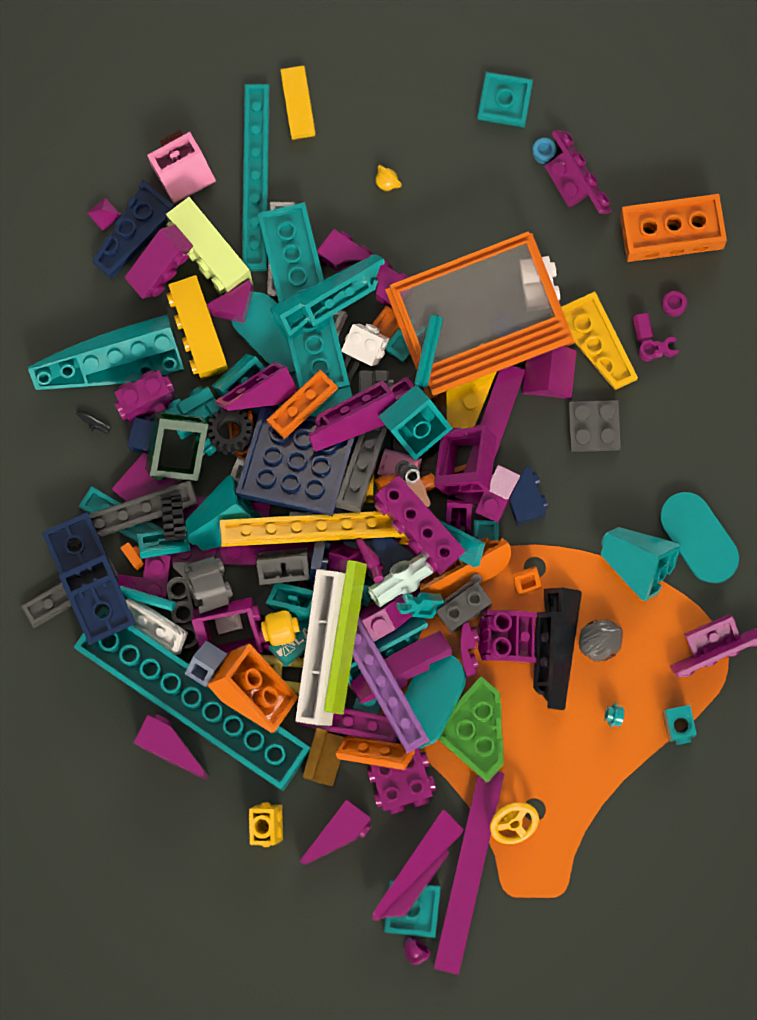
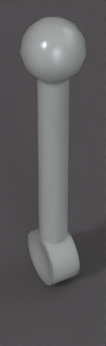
[440,573,482,608]

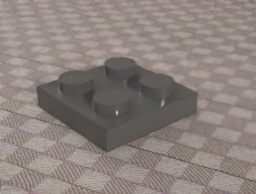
[569,400,621,452]

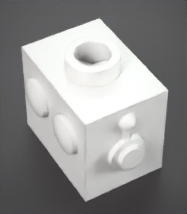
[341,324,390,366]

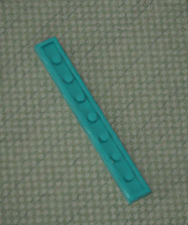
[242,84,269,271]

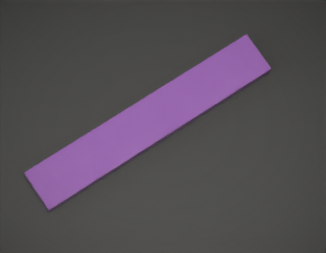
[353,617,429,754]

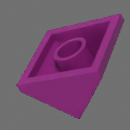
[523,346,577,399]

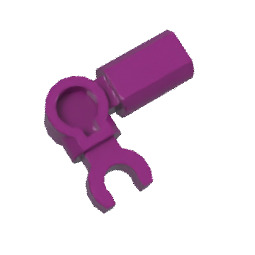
[632,313,679,362]

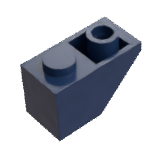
[509,466,549,526]

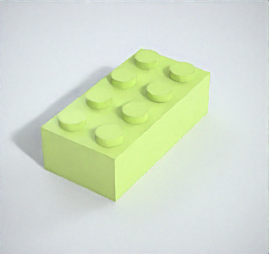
[166,197,253,296]

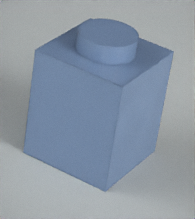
[185,641,227,687]

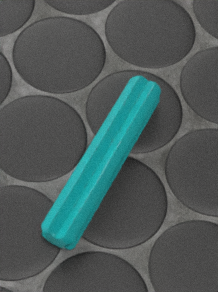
[414,315,443,388]

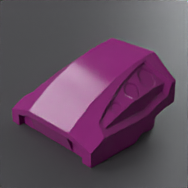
[478,610,537,663]

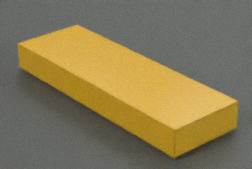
[281,66,316,140]

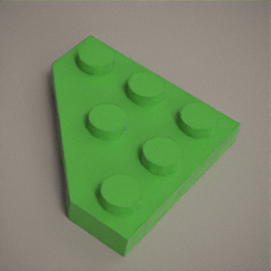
[438,676,504,783]

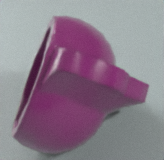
[404,937,430,965]

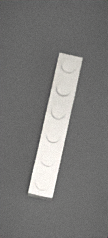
[296,569,346,726]

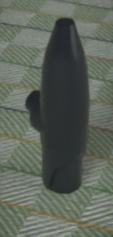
[76,411,111,434]

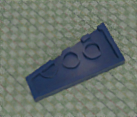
[92,179,175,280]
[334,508,416,583]

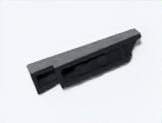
[533,588,582,710]

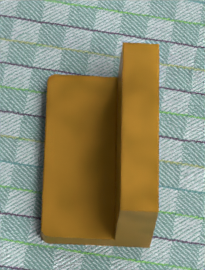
[303,728,345,786]

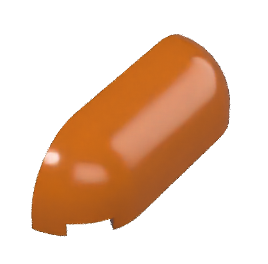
[419,538,511,599]

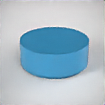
[532,138,557,164]

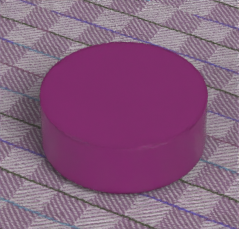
[662,291,687,317]

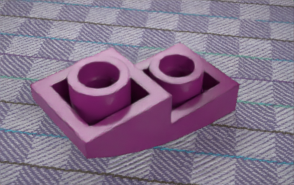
[461,622,480,679]

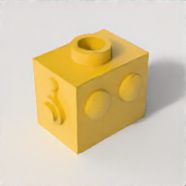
[249,803,283,847]

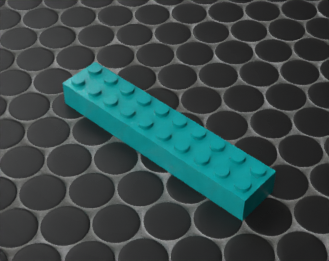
[74,606,311,792]

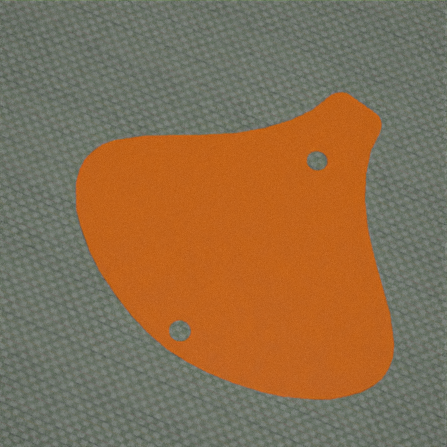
[350,544,729,898]

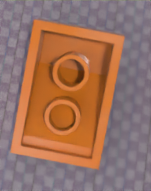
[207,643,299,733]

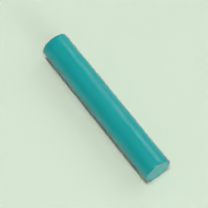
[120,586,176,611]

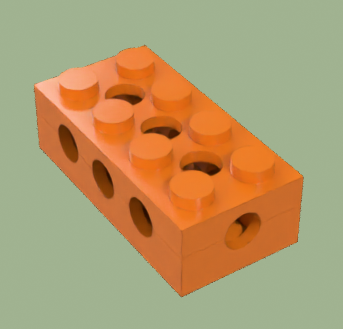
[620,194,727,262]

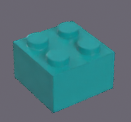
[378,385,453,460]

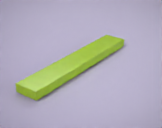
[324,560,367,715]

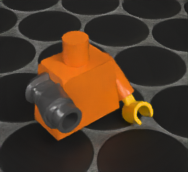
[374,460,436,545]

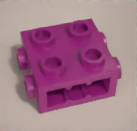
[113,371,176,425]
[367,747,436,815]

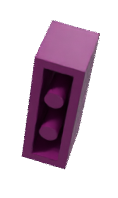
[124,225,193,299]

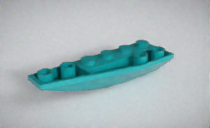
[28,314,184,390]

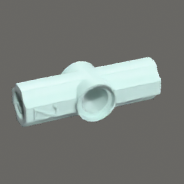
[368,554,433,607]

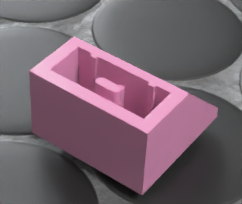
[147,132,216,204]

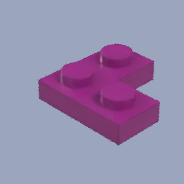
[118,555,172,600]

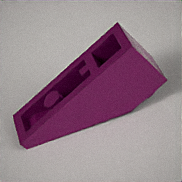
[216,362,298,411]
[359,579,424,642]
[300,800,372,865]

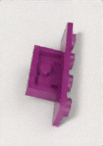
[545,130,612,214]
[670,614,757,677]

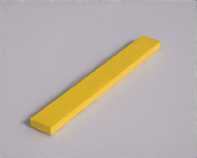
[220,511,405,547]

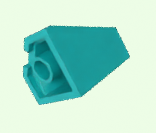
[185,475,262,551]
[601,527,681,601]

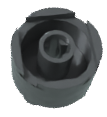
[184,556,233,614]

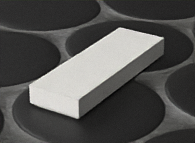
[126,598,188,655]

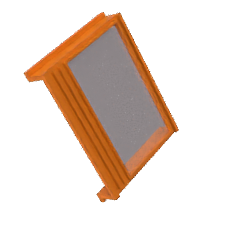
[385,231,575,399]

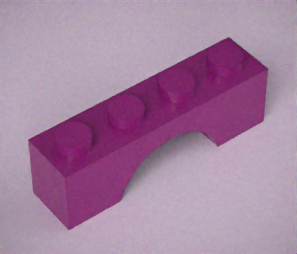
[317,229,413,308]

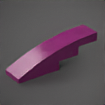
[350,631,452,704]

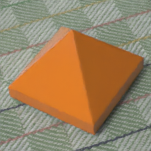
[512,566,542,595]

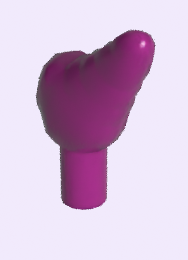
[356,538,384,583]

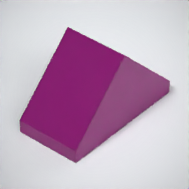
[207,280,254,323]
[446,500,472,535]

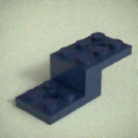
[41,512,136,645]

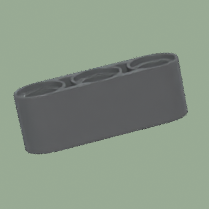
[167,577,199,651]

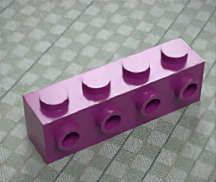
[374,475,466,575]

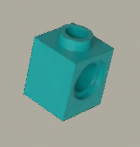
[663,705,697,745]

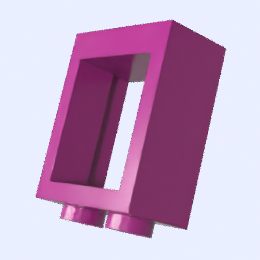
[434,425,497,495]
[192,597,267,659]

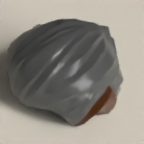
[578,620,623,662]

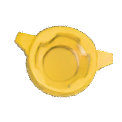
[375,165,402,191]

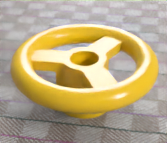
[490,802,539,844]

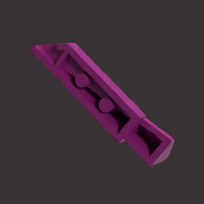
[308,377,415,451]
[372,810,464,921]

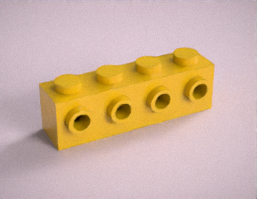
[167,275,229,380]

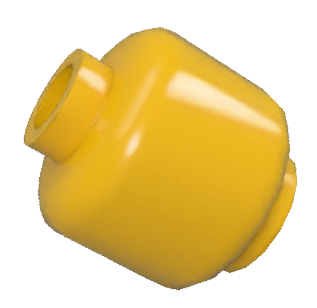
[261,610,300,646]

